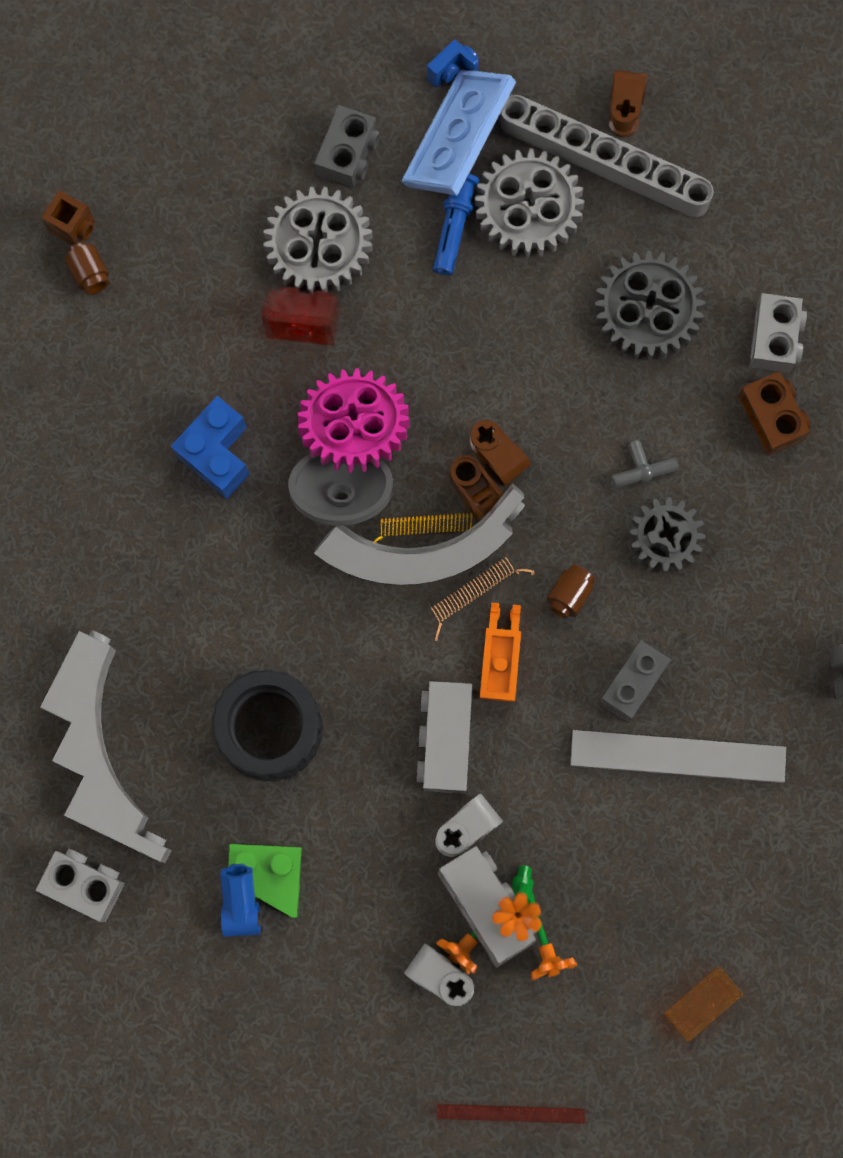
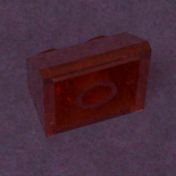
[261,287,340,346]

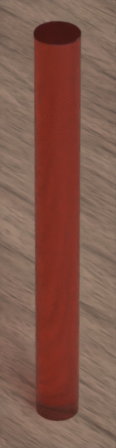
[437,1104,585,1124]

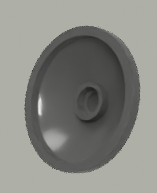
[288,453,393,526]

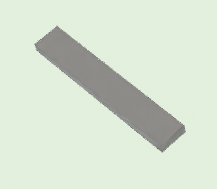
[570,730,786,783]

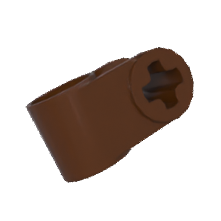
[609,70,648,137]
[470,420,531,487]
[449,455,504,522]

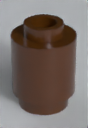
[64,242,110,295]
[547,565,595,619]

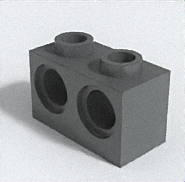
[314,105,380,189]
[599,640,671,723]

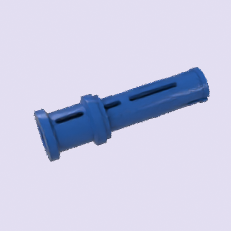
[432,174,479,276]

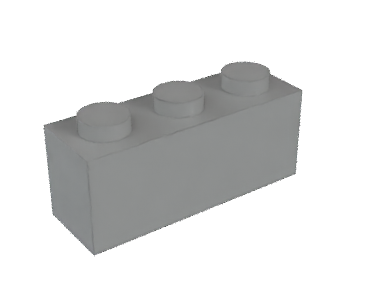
[417,681,472,794]
[438,846,537,968]

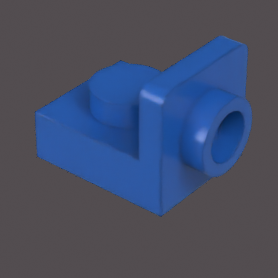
[427,39,479,88]

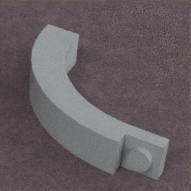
[314,483,525,585]

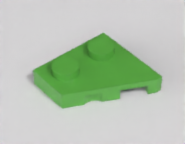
[228,844,302,918]

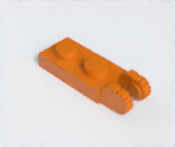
[480,603,521,703]

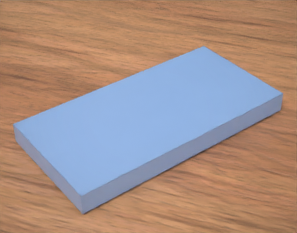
[402,70,516,195]

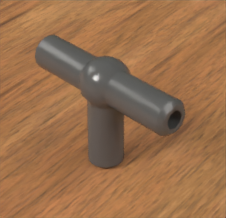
[610,440,679,488]

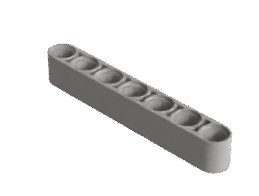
[499,95,714,217]

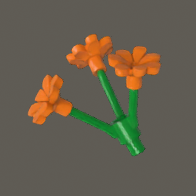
[436,865,577,981]

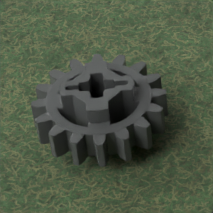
[628,497,706,574]

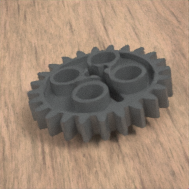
[594,251,706,361]

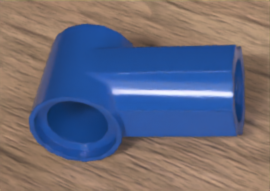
[221,864,261,937]

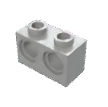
[749,293,807,373]
[36,848,125,922]

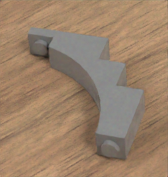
[40,630,172,863]

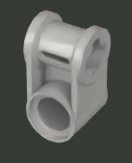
[435,793,504,857]
[404,943,474,1006]

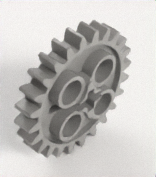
[475,149,584,257]
[263,187,373,295]

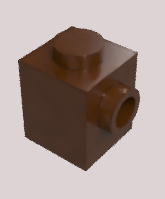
[41,190,95,246]

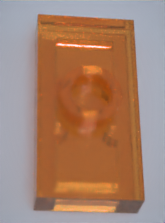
[663,966,743,1042]

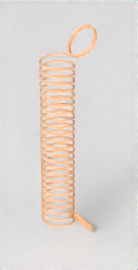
[431,557,535,641]

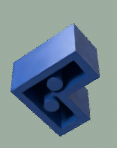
[171,396,249,499]

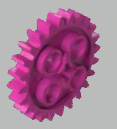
[298,369,410,473]

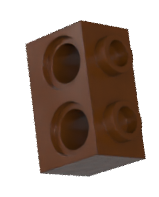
[738,371,811,456]

